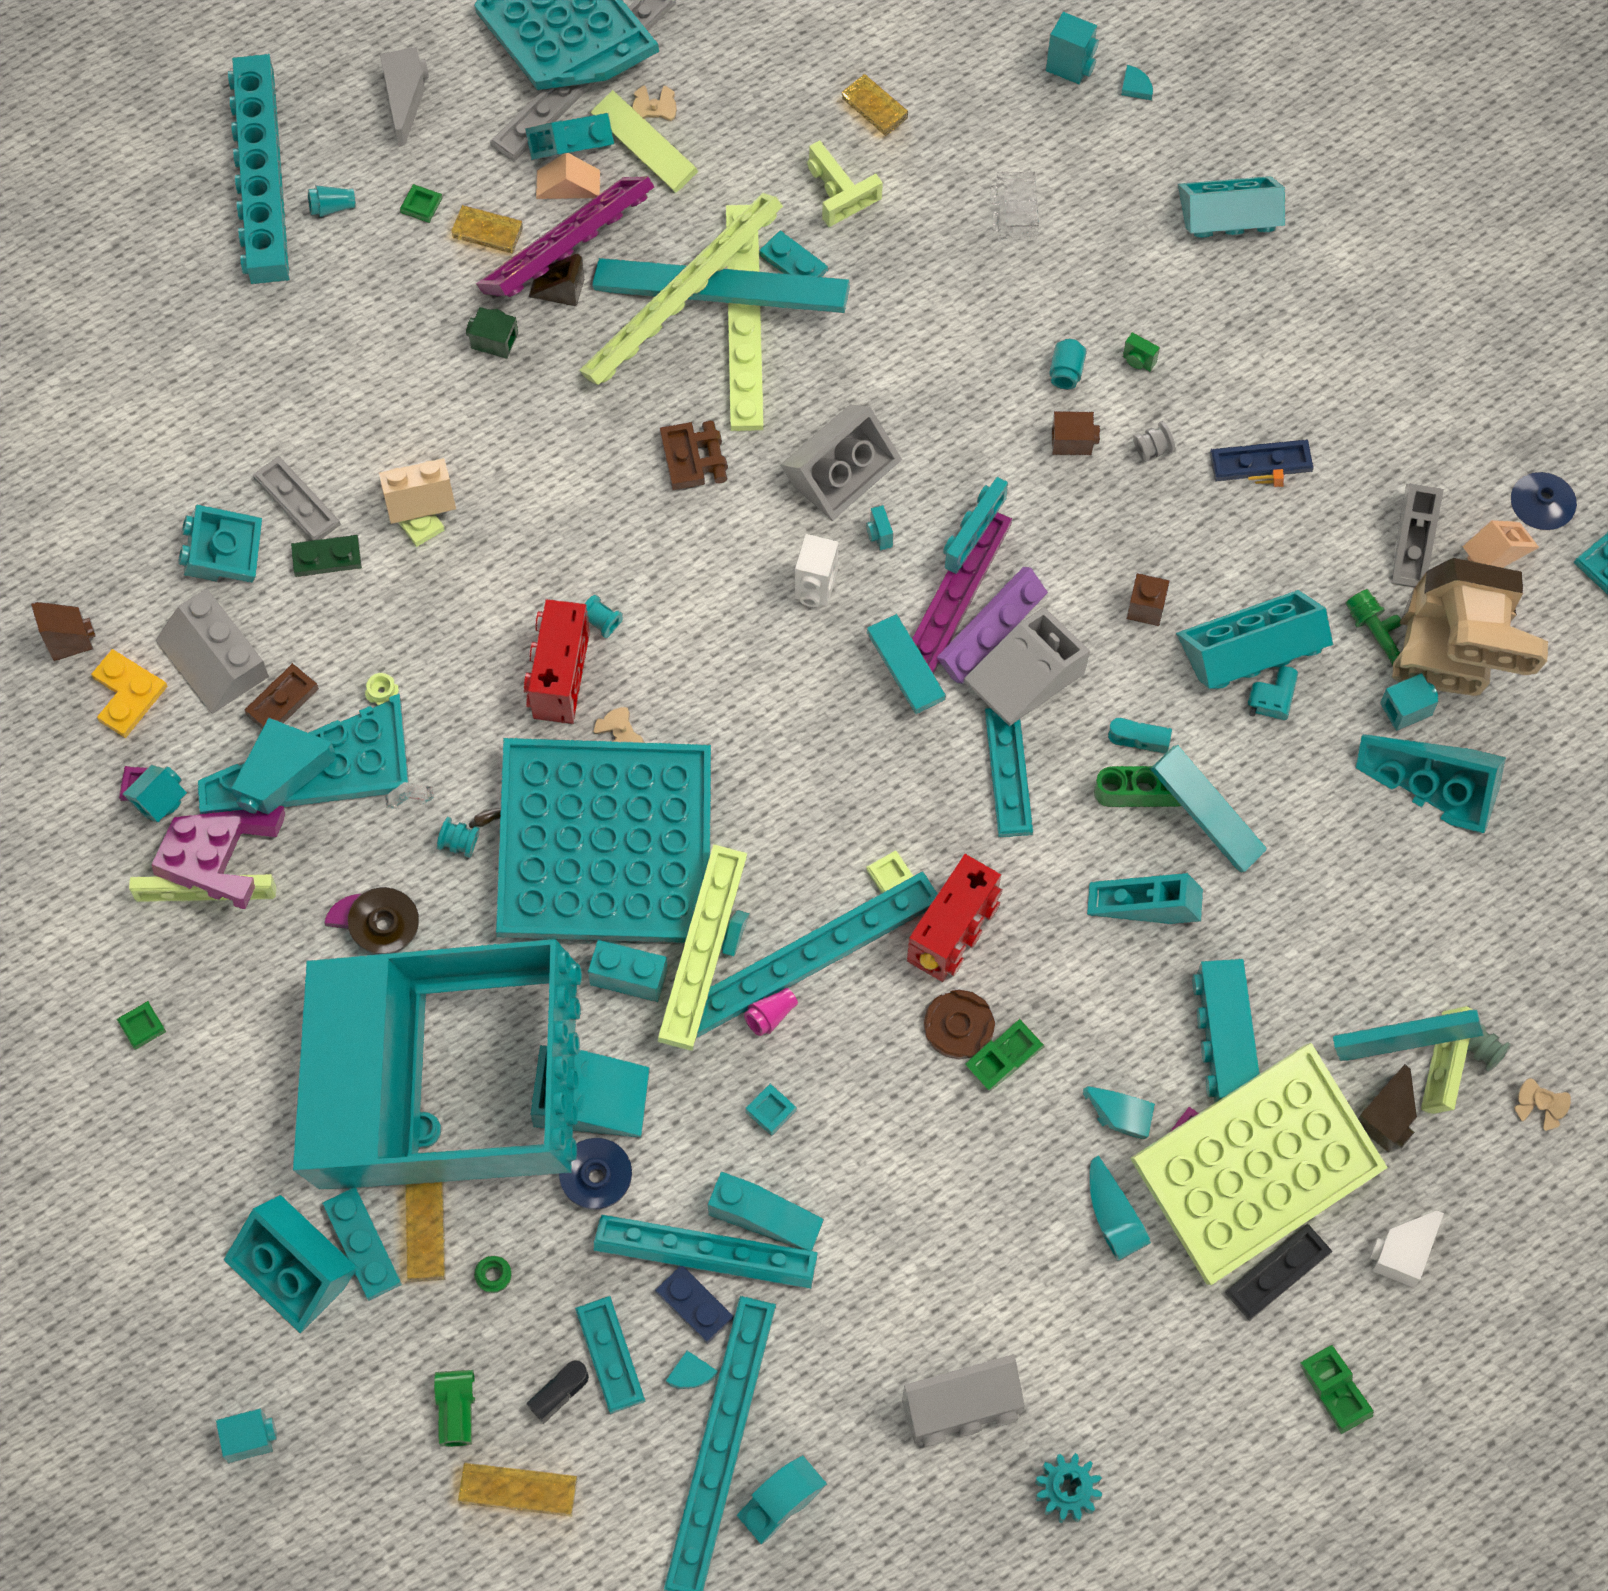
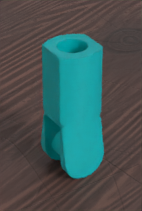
[1108,718,1172,754]

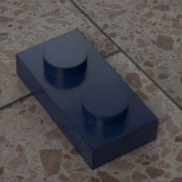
[655,1266,734,1344]

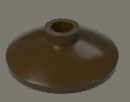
[348,887,419,954]

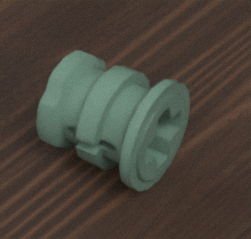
[1467,1024,1511,1072]

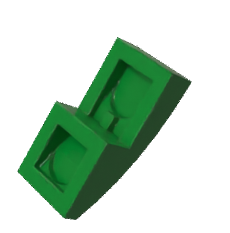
[965,1019,1045,1092]
[1300,1345,1374,1434]

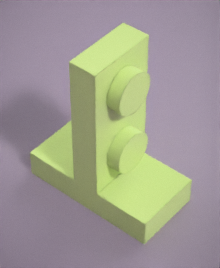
[807,140,883,227]

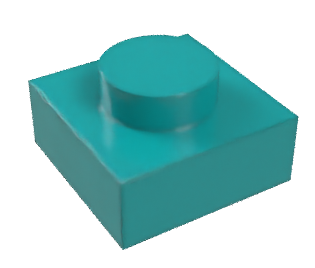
[866,505,894,551]
[745,1083,797,1136]

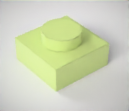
[399,514,445,547]

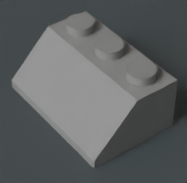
[780,404,902,521]
[156,588,269,714]
[902,1354,1025,1447]

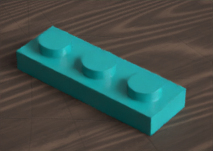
[943,477,1008,574]
[322,1186,402,1301]

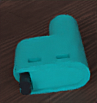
[1248,666,1298,720]

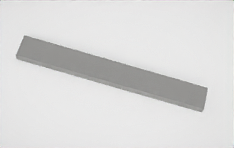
[490,0,676,162]

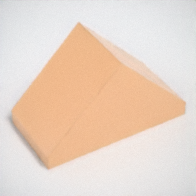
[536,153,600,199]

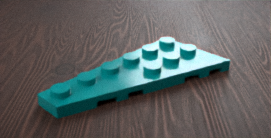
[198,693,410,814]

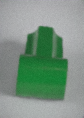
[434,1370,475,1447]

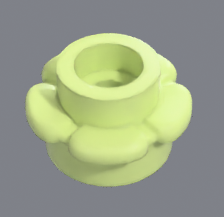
[365,673,399,705]

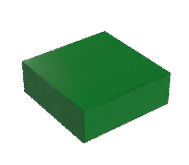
[400,184,443,223]
[117,1001,166,1050]

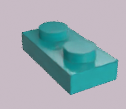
[759,230,828,277]

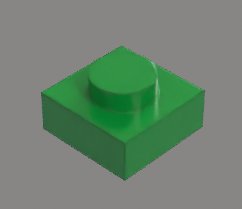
[1122,332,1160,372]

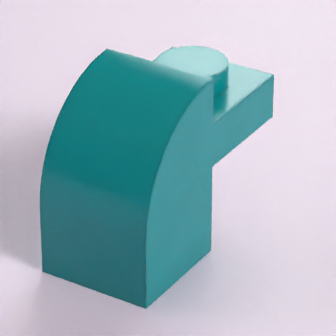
[736,1455,827,1544]

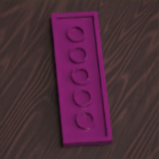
[476,176,655,297]

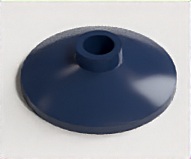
[1511,472,1577,530]
[559,1138,632,1210]

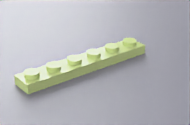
[658,844,747,1051]

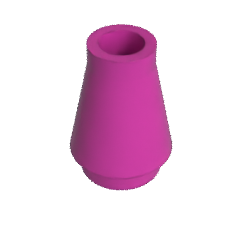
[744,988,798,1036]

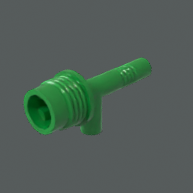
[1345,589,1402,665]

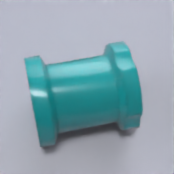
[585,595,623,638]

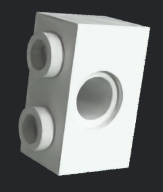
[795,534,839,607]

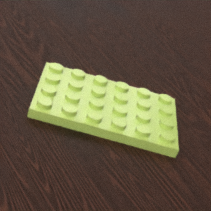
[1130,1043,1388,1285]

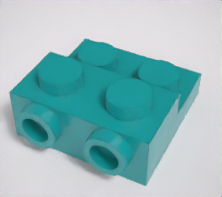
[178,504,262,583]

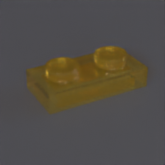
[842,74,908,136]
[451,205,523,254]

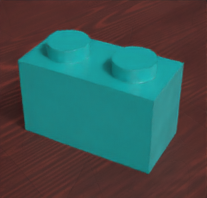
[1046,12,1099,84]
[588,940,668,1002]

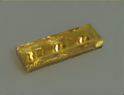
[405,1182,446,1282]
[458,1463,578,1517]

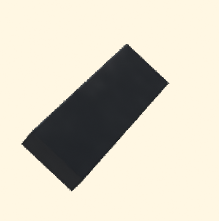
[1225,1223,1333,1321]

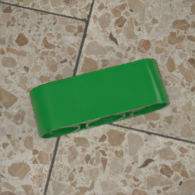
[1094,766,1181,807]

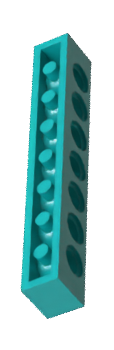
[228,54,290,284]

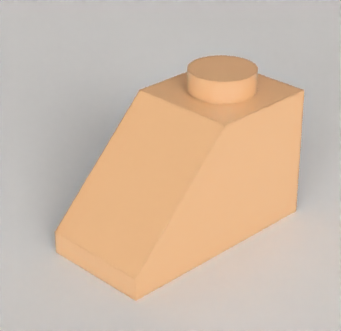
[1462,520,1539,568]

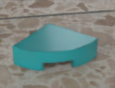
[1121,65,1153,101]
[722,910,750,956]
[666,1350,718,1389]

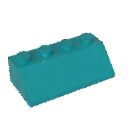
[1176,590,1334,689]

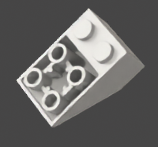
[964,607,1090,726]

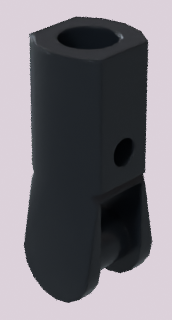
[526,1360,589,1424]

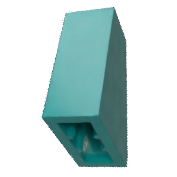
[231,718,336,814]

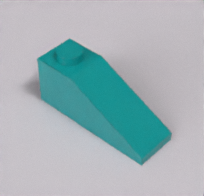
[1087,873,1203,924]
[708,1171,824,1251]

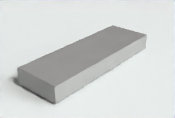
[253,456,341,541]

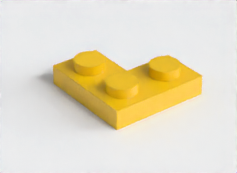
[91,649,168,738]

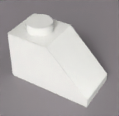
[1370,1211,1444,1288]

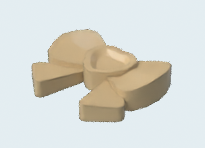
[632,86,677,121]
[594,707,644,743]
[1514,1078,1571,1131]

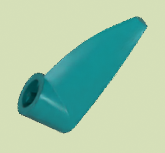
[1090,1155,1151,1261]

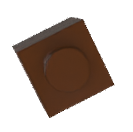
[1052,411,1100,455]
[1126,573,1170,626]

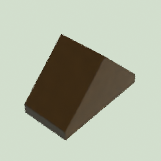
[528,253,585,307]

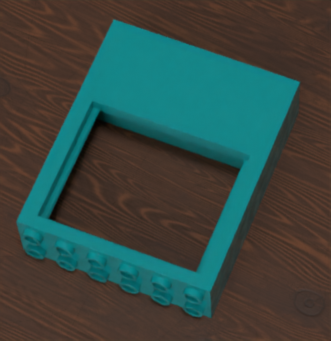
[293,939,582,1189]

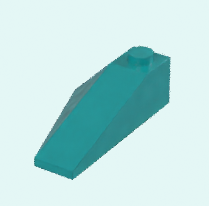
[1356,734,1506,833]

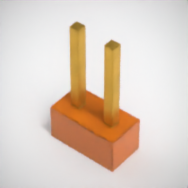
[1248,469,1284,487]

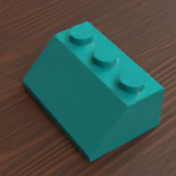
[1178,176,1285,237]
[224,1195,358,1333]

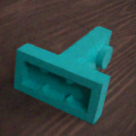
[525,113,614,160]

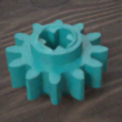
[1035,1453,1103,1523]

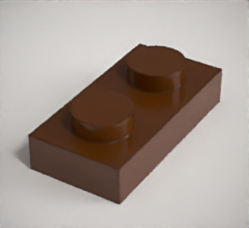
[244,663,319,729]

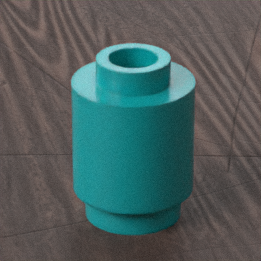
[1049,339,1087,390]

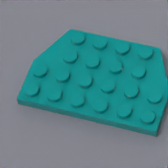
[474,0,660,90]

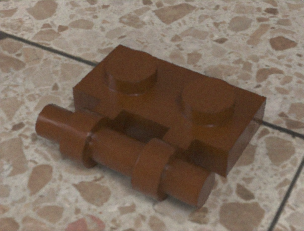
[660,420,728,490]

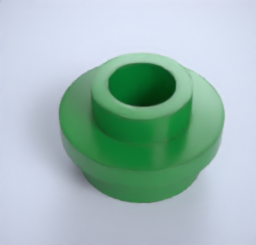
[474,1256,512,1293]

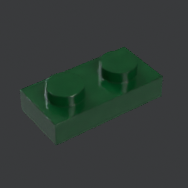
[291,535,362,577]

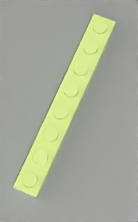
[579,193,783,385]
[726,205,763,431]

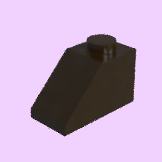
[1358,1064,1417,1153]

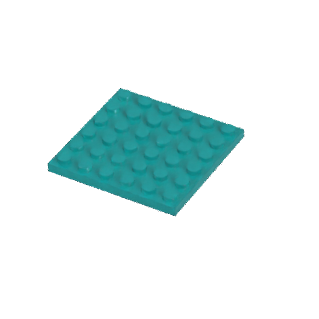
[496,738,711,943]

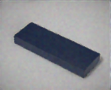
[1210,439,1314,482]

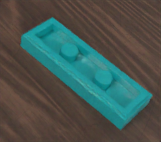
[867,614,946,715]
[575,1296,646,1414]

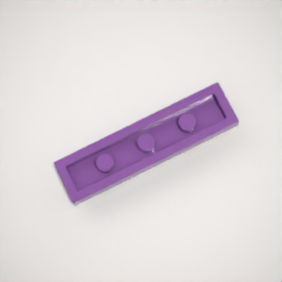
[937,567,1048,684]

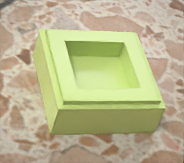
[866,850,913,893]

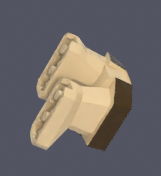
[1392,558,1548,696]

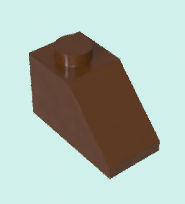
[31,602,96,661]

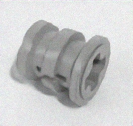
[1133,421,1176,462]

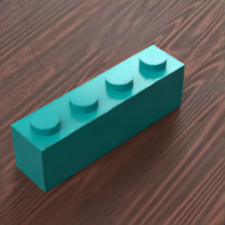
[1192,959,1260,1103]

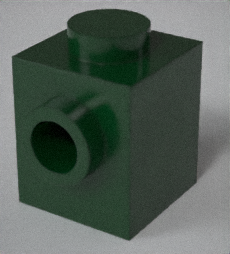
[466,307,519,359]

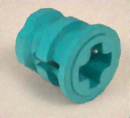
[437,817,480,858]

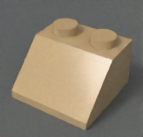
[379,458,456,524]

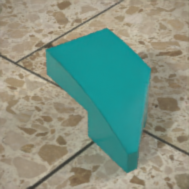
[1083,1086,1155,1139]

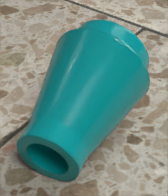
[308,185,356,217]

